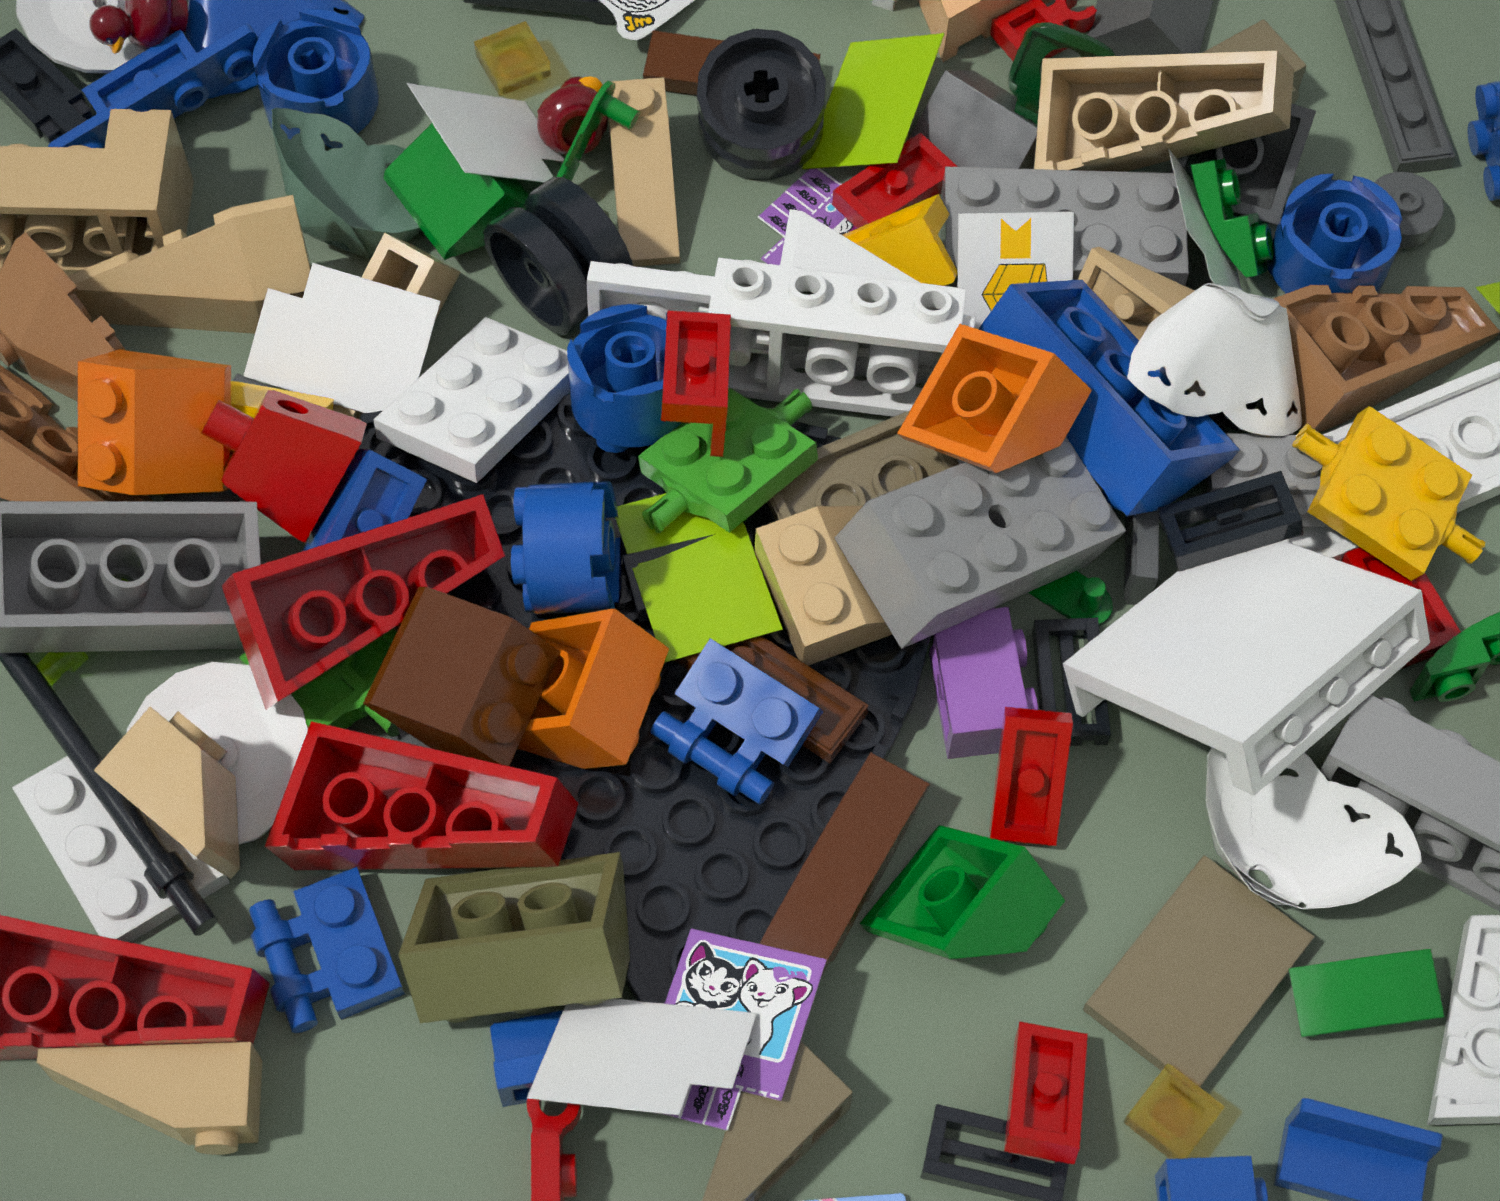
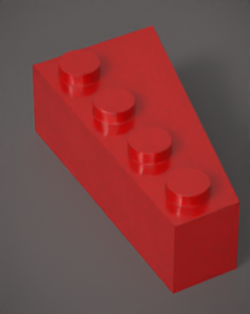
[222,494,505,710]
[265,721,579,871]
[0,915,270,1060]

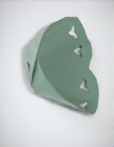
[272,108,422,259]

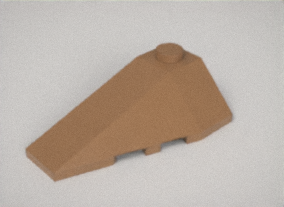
[0,232,125,402]

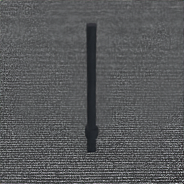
[0,653,218,936]

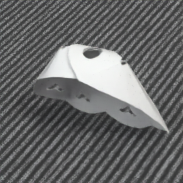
[1127,283,1302,436]
[1206,747,1422,909]

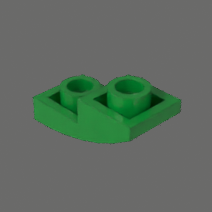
[1191,158,1274,277]
[1409,612,1500,702]
[1289,949,1445,1038]

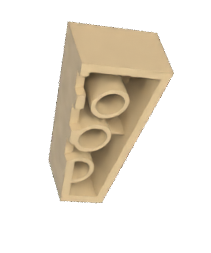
[1034,51,1294,172]

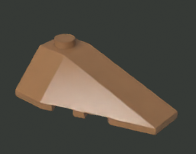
[1273,285,1500,433]
[0,365,154,502]

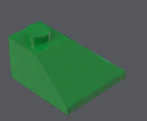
[860,825,1065,959]

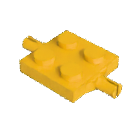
[1292,406,1485,581]

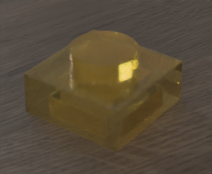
[474,21,551,96]
[1123,1063,1225,1159]

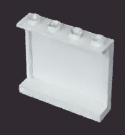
[1063,541,1430,796]

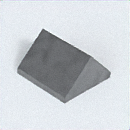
[908,70,1038,169]

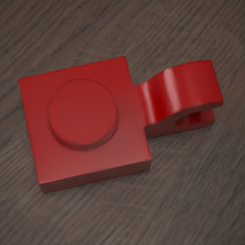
[526,1099,581,1201]

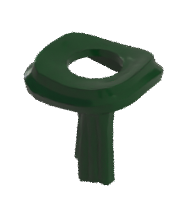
[1008,22,1116,124]

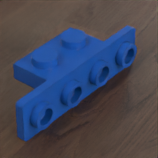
[48,24,258,148]

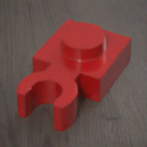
[990,0,1097,63]

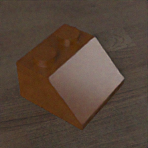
[363,587,560,766]

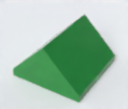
[383,123,528,260]

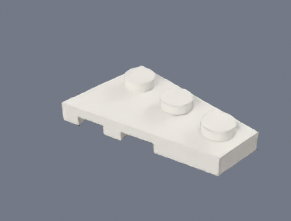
[12,756,230,942]
[1427,915,1500,1125]

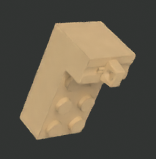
[0,109,194,276]

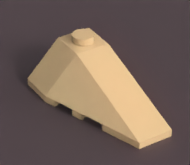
[68,195,311,334]

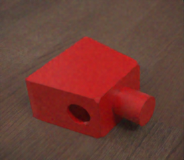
[201,390,367,543]

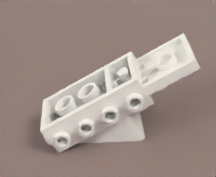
[587,209,975,417]

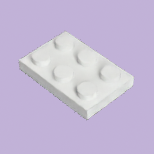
[374,317,570,483]

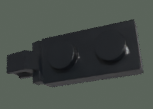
[0,28,93,143]

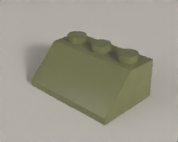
[398,852,630,1023]

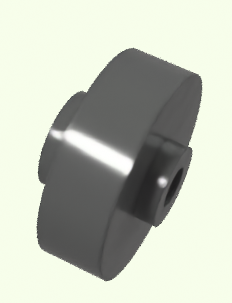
[1374,172,1444,248]

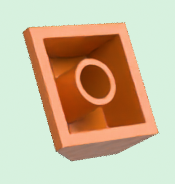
[897,324,1092,473]
[78,349,231,495]
[517,608,669,769]

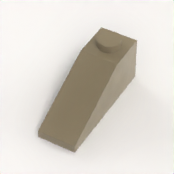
[702,1041,853,1201]

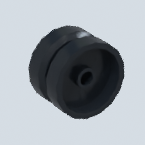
[697,29,826,181]
[483,177,634,335]

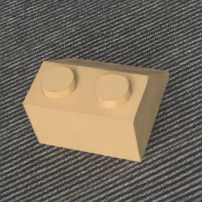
[754,506,892,666]
[94,707,240,879]

